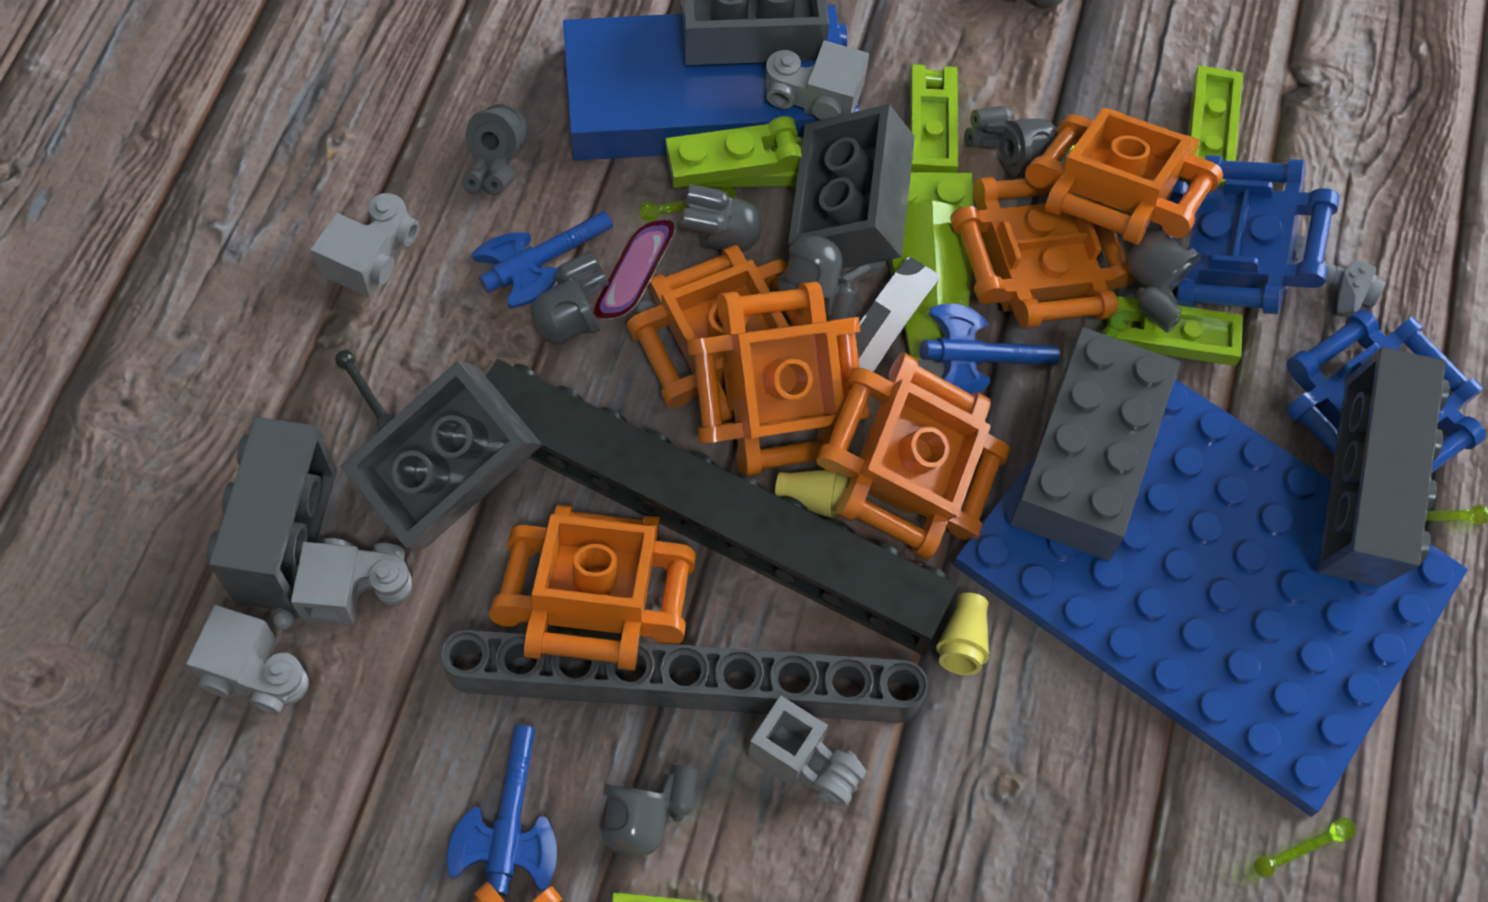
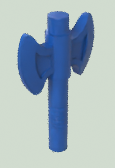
[472,211,613,308]
[919,304,1060,394]
[447,725,557,896]

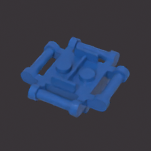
[1159,155,1340,315]
[1285,309,1486,473]

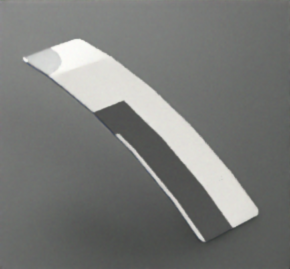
[856,257,940,372]

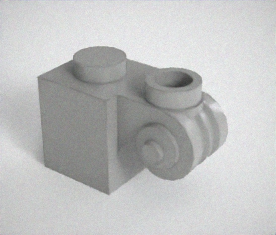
[765,40,869,120]
[311,193,420,298]
[291,538,413,625]
[186,605,309,715]
[748,696,867,807]

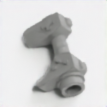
[1287,233,1386,318]

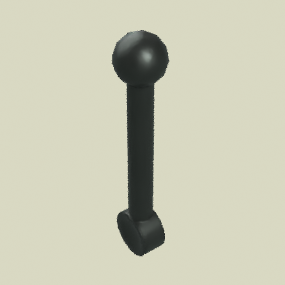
[335,350,394,431]

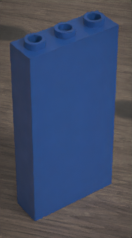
[563,5,859,161]

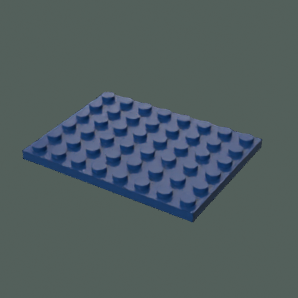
[953,379,1468,817]

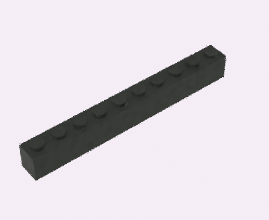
[486,359,958,656]

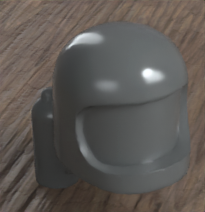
[463,104,528,194]
[964,106,1058,176]
[681,184,761,252]
[1127,230,1201,333]
[776,235,854,321]
[531,251,609,345]
[601,765,699,857]

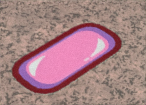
[594,220,675,319]

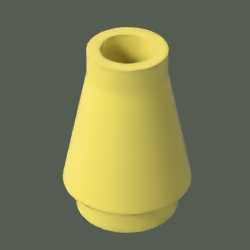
[775,470,851,519]
[936,593,989,675]

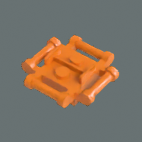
[1025,107,1223,245]
[950,177,1137,329]
[626,245,805,423]
[686,281,870,477]
[816,352,1010,560]
[489,504,696,671]

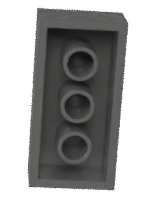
[1010,327,1181,561]
[1318,347,1450,587]

